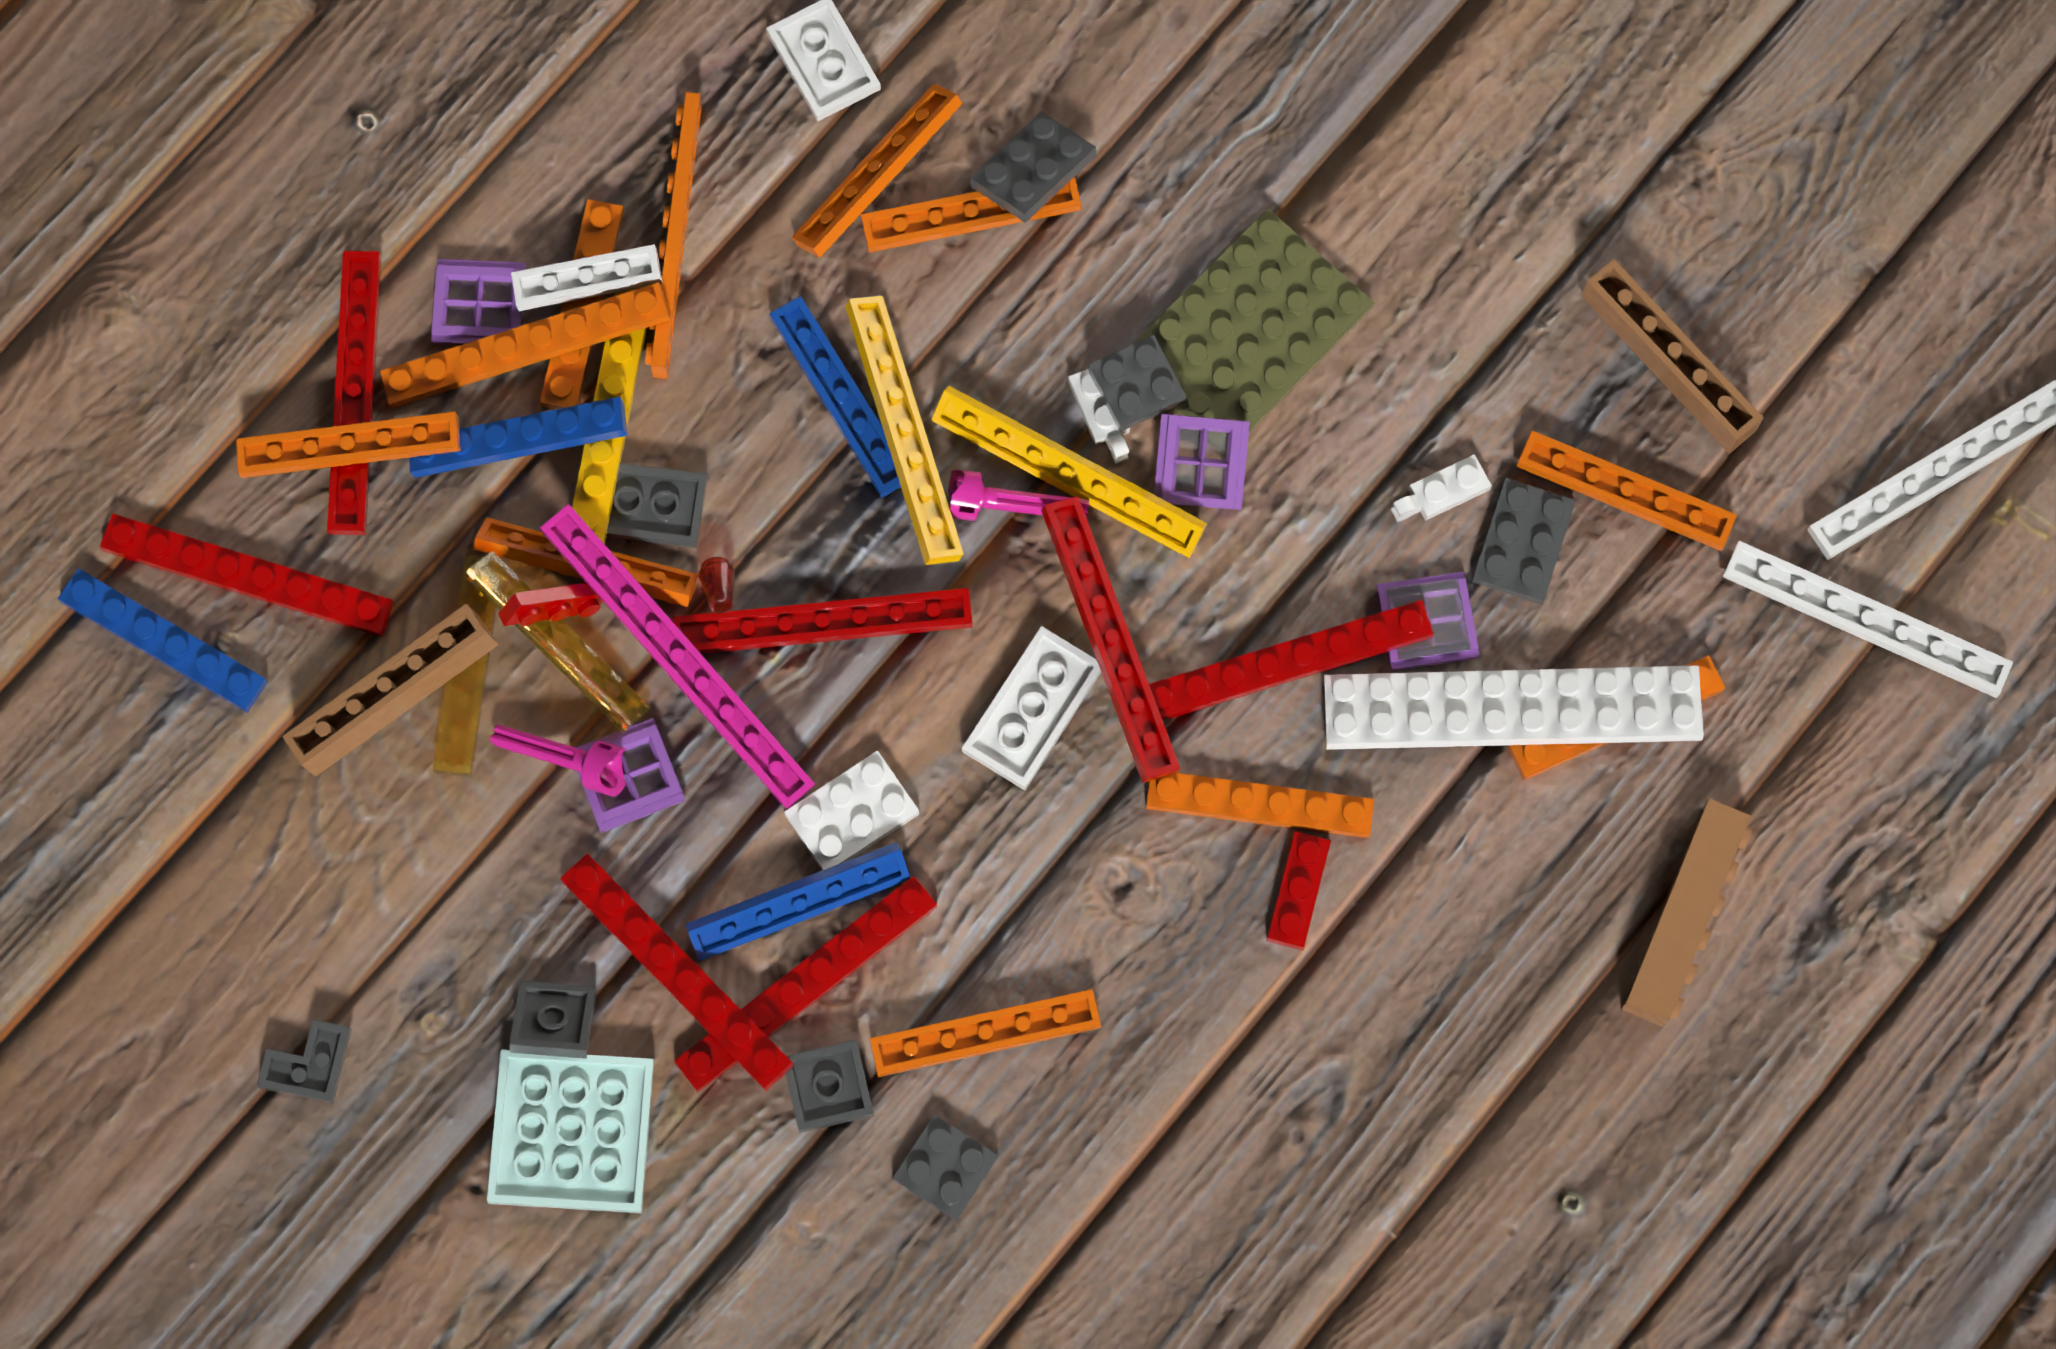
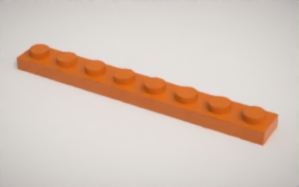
[645,92,702,379]
[380,282,671,408]

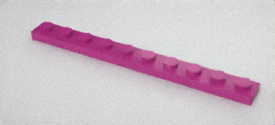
[540,504,815,810]

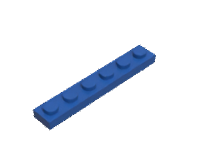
[769,296,901,498]
[409,397,628,478]
[58,568,268,713]
[685,842,910,961]

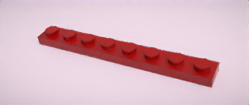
[327,250,381,535]
[1041,496,1181,783]
[99,513,394,637]
[672,588,973,654]
[1149,600,1434,721]
[560,853,794,1092]
[674,876,937,1093]

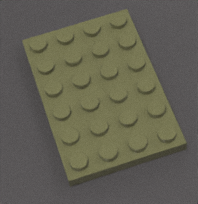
[1133,208,1375,458]

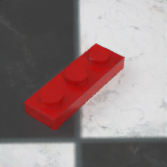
[498,583,603,626]
[1267,831,1331,951]

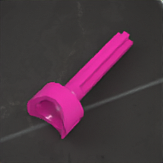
[948,469,1089,521]
[490,724,627,797]

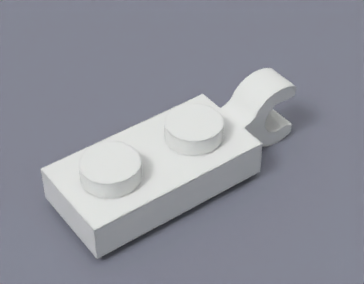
[1068,369,1130,464]
[1391,454,1492,522]

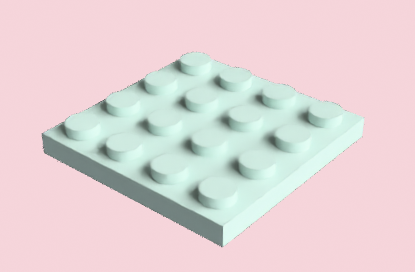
[487,1049,655,1213]

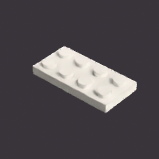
[962,626,1101,790]

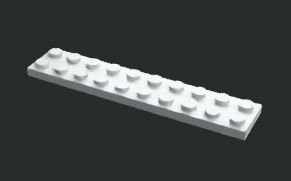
[1324,666,1704,750]

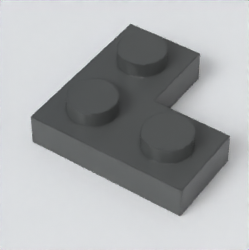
[257,1020,352,1104]

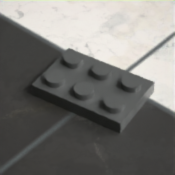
[970,111,1097,223]
[606,463,708,548]
[1472,478,1576,605]

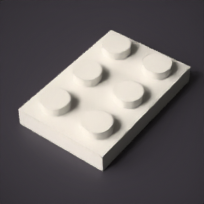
[766,0,881,122]
[784,751,920,871]

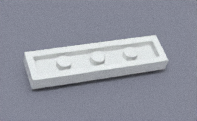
[511,244,663,311]

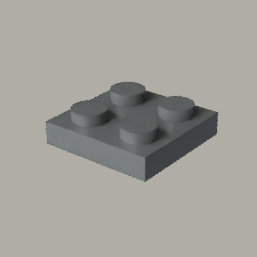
[1088,335,1187,432]
[509,981,596,1059]
[786,1040,874,1133]
[892,1115,999,1222]

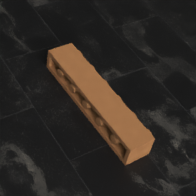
[1581,259,1763,454]
[282,603,499,776]
[1621,798,1753,1027]

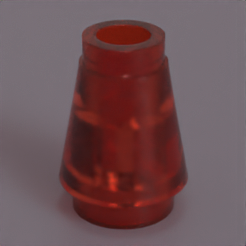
[698,557,735,613]

